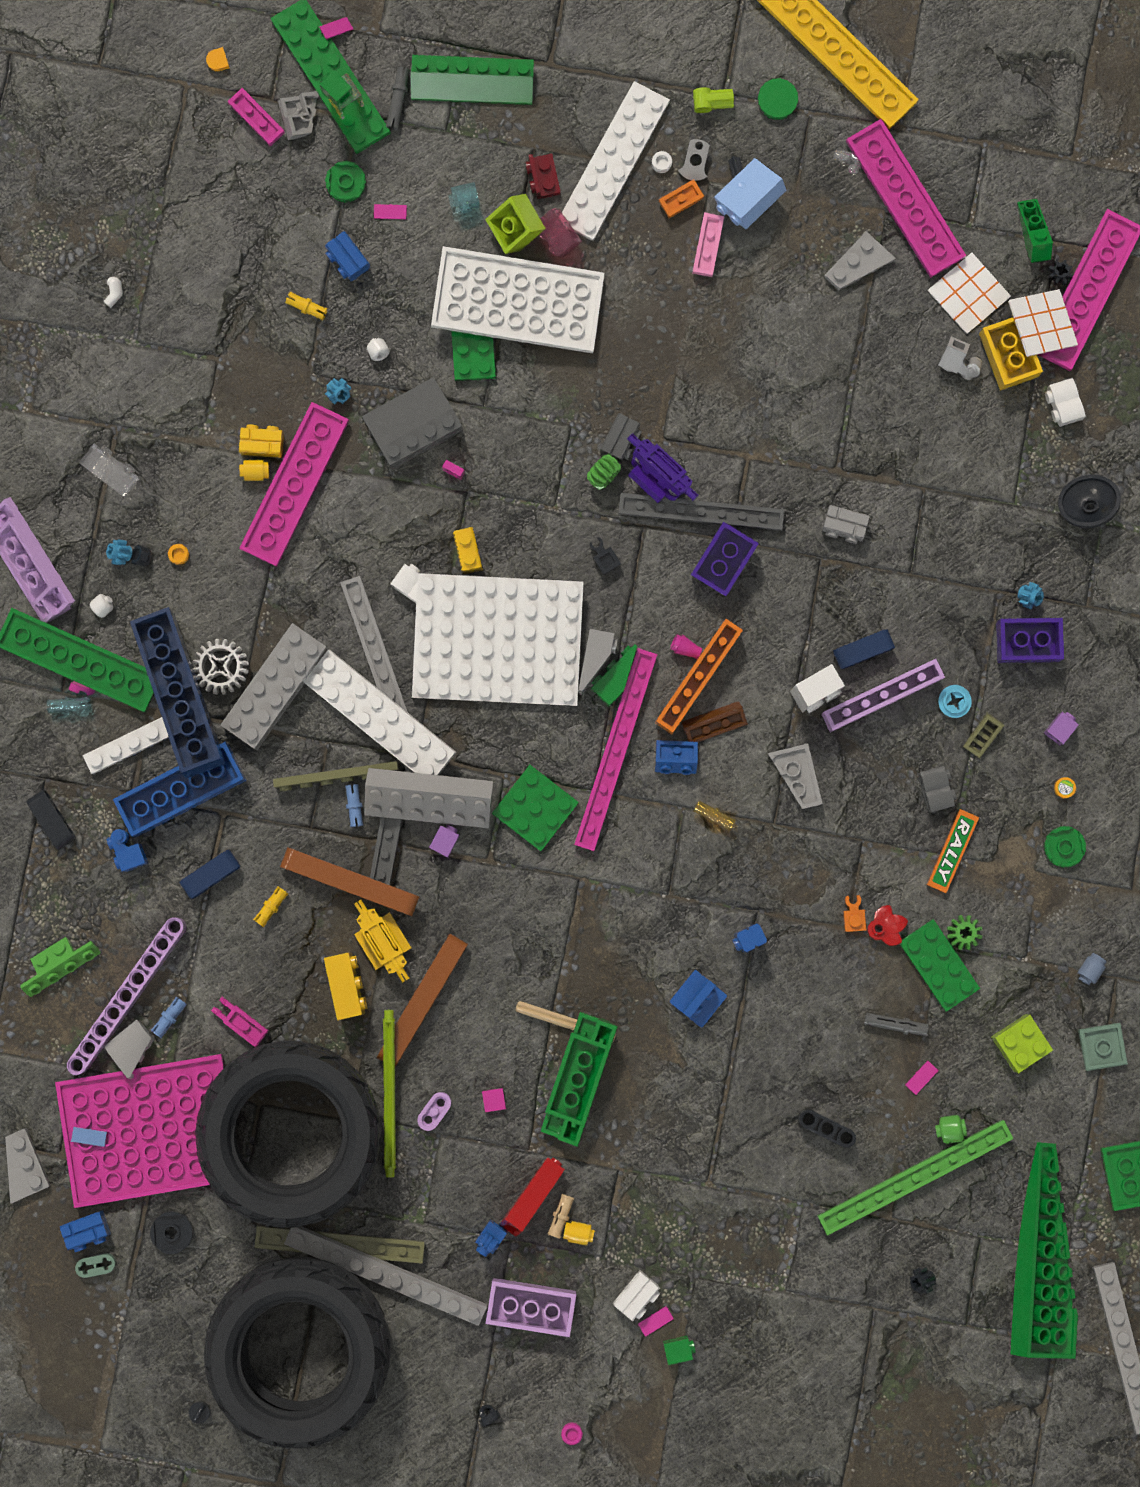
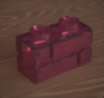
[539,208,582,257]

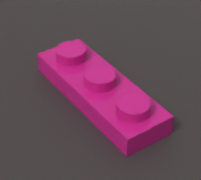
[227,88,285,147]

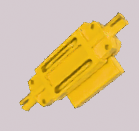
[354,899,412,983]

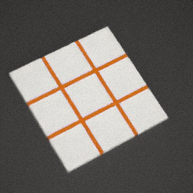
[928,253,1011,335]
[1008,289,1078,357]

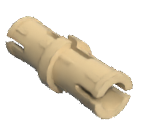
[547,1194,575,1239]

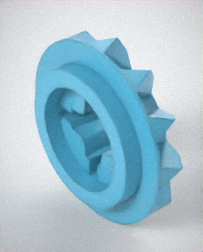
[938,685,972,718]

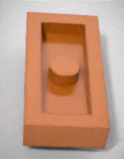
[659,179,704,218]

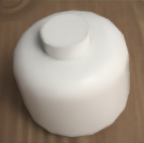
[367,338,390,361]
[90,594,113,618]

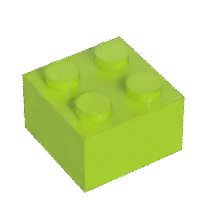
[485,194,546,254]
[991,1014,1053,1073]

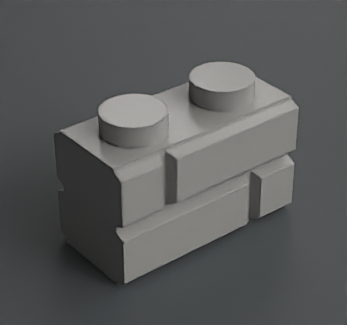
[822,505,869,544]

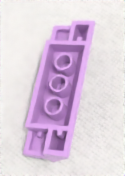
[0,497,75,623]

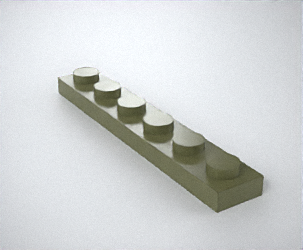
[273,761,399,792]

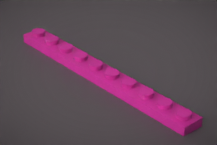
[574,648,657,851]

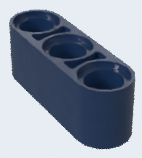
[833,629,895,670]
[179,849,241,900]

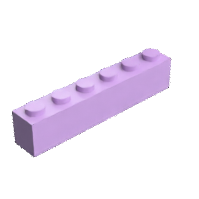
[821,659,945,733]

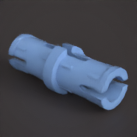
[345,784,364,827]
[151,997,187,1038]

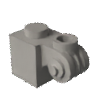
[938,336,983,380]

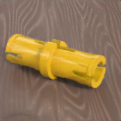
[285,292,328,321]
[253,886,288,927]

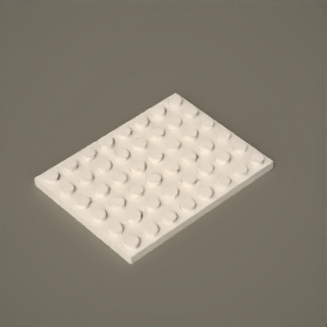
[412,573,583,706]

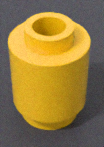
[239,460,269,481]
[563,1221,595,1246]

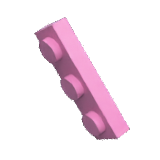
[692,212,724,277]

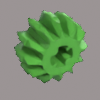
[587,454,621,490]
[947,915,982,950]

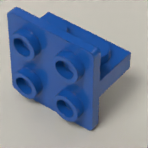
[670,970,727,1027]

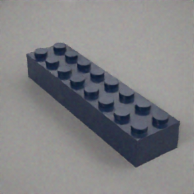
[130,607,226,779]

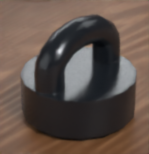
[131,545,152,567]
[189,1401,211,1424]
[479,1404,501,1428]

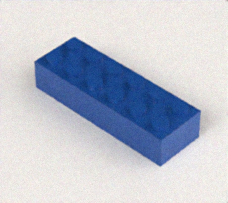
[113,742,247,838]

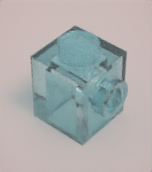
[448,182,480,214]

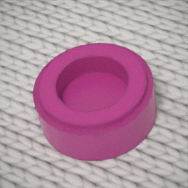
[561,1422,582,1445]

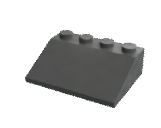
[362,377,463,470]

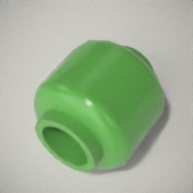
[935,1115,967,1144]

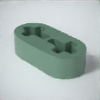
[75,1253,117,1278]

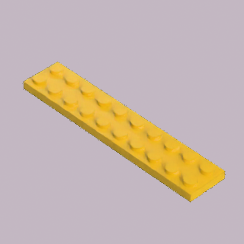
[757,0,919,130]

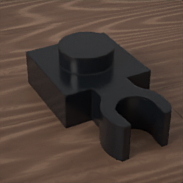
[589,537,621,575]

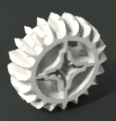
[193,639,249,695]

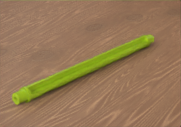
[383,1010,396,1177]

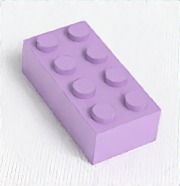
[486,1278,576,1337]

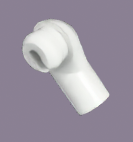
[103,277,123,308]

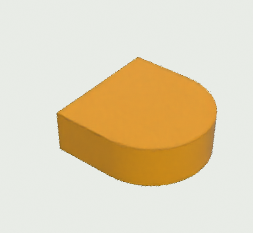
[206,47,230,72]

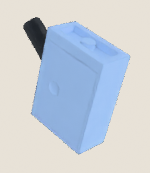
[714,156,787,229]

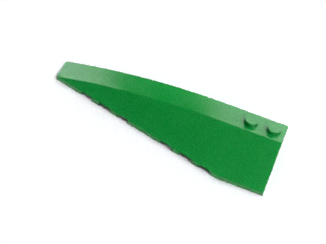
[1010,1142,1078,1359]

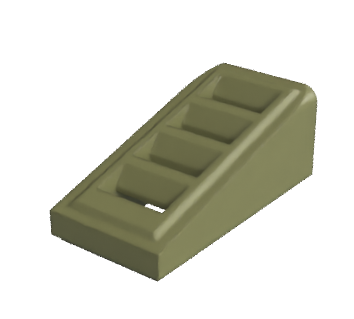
[963,712,1005,759]

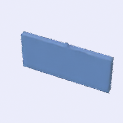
[71,1127,107,1147]

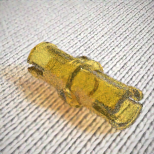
[693,800,736,831]

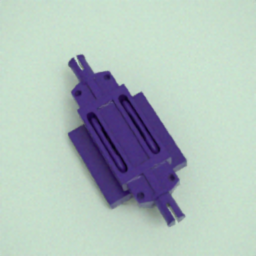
[627,433,699,503]

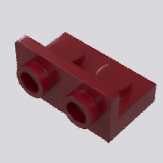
[525,154,561,199]

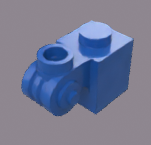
[106,829,148,872]
[475,1219,507,1257]

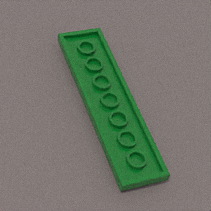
[270,0,391,154]
[0,608,154,713]

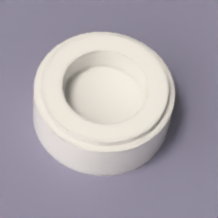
[652,151,672,173]

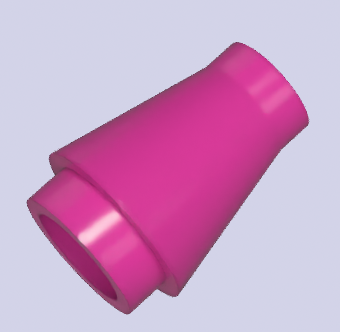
[670,634,702,659]

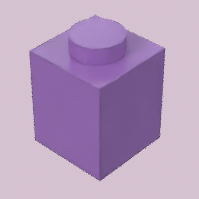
[1044,712,1079,746]
[429,824,460,858]

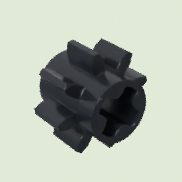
[1047,259,1073,285]
[910,1267,936,1294]

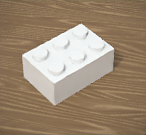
[790,664,845,713]

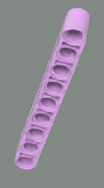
[67,918,186,1075]

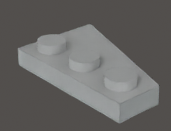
[824,232,896,290]
[768,744,823,809]
[5,1128,51,1204]

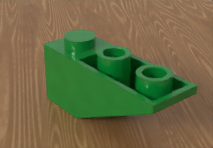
[1017,199,1053,263]
[591,644,637,707]

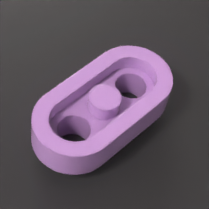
[418,1092,451,1131]

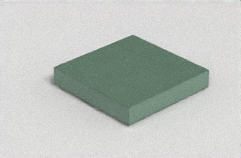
[1078,1023,1128,1071]

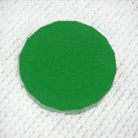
[758,78,798,120]
[325,161,366,202]
[1044,826,1086,867]

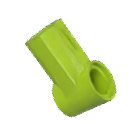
[693,87,734,113]

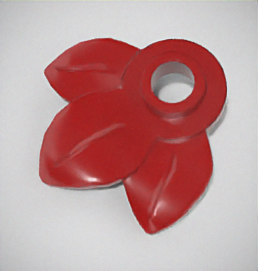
[867,905,908,946]

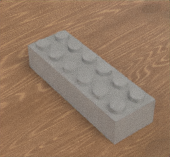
[221,623,328,750]
[364,768,493,828]

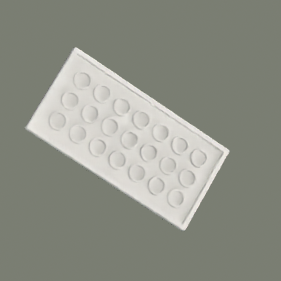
[431,246,604,353]

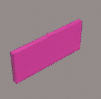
[319,17,353,39]
[374,204,407,220]
[905,1060,939,1095]
[638,1306,674,1337]

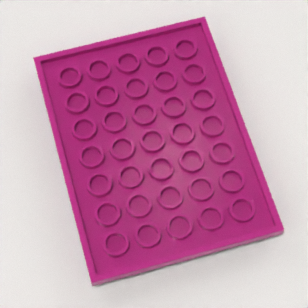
[55,1054,224,1208]

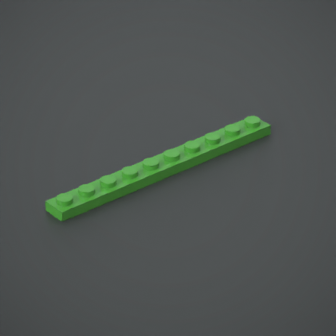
[817,1119,1013,1235]

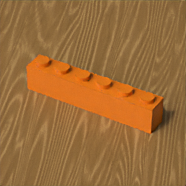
[655,619,743,735]

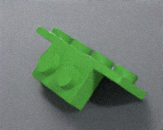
[20,937,101,997]

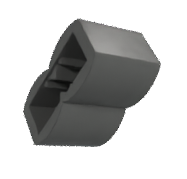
[918,766,957,813]

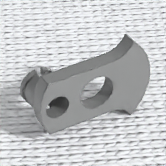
[678,139,710,181]

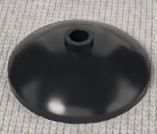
[1058,475,1121,528]

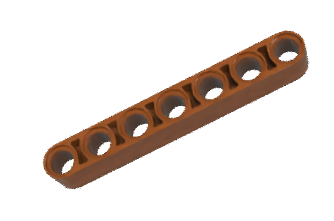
[280,847,419,916]
[376,934,468,1067]

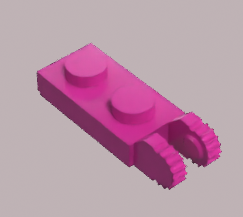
[211,997,269,1047]

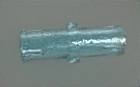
[47,696,91,713]

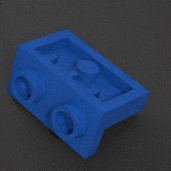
[655,740,698,775]

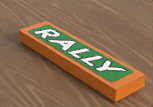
[926,809,979,893]

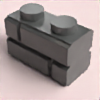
[600,413,642,463]

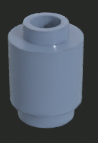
[1077,953,1107,985]

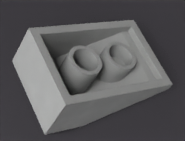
[578,629,618,695]

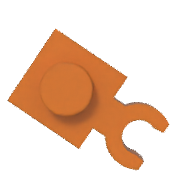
[843,895,866,932]

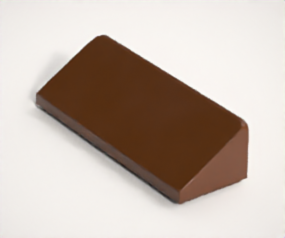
[681,701,748,742]

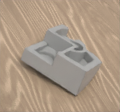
[278,91,319,140]
[104,1020,154,1080]

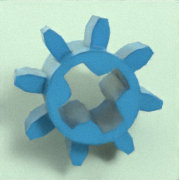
[325,378,352,404]
[106,539,132,565]
[1018,582,1044,609]

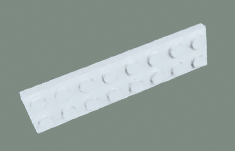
[557,81,670,241]
[304,650,457,775]

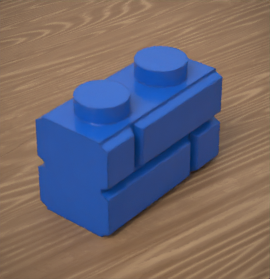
[325,231,370,282]
[732,924,767,952]
[60,1210,111,1252]

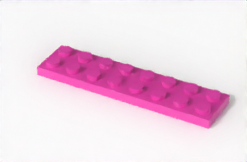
[846,119,966,278]
[1037,209,1140,371]
[239,402,349,567]

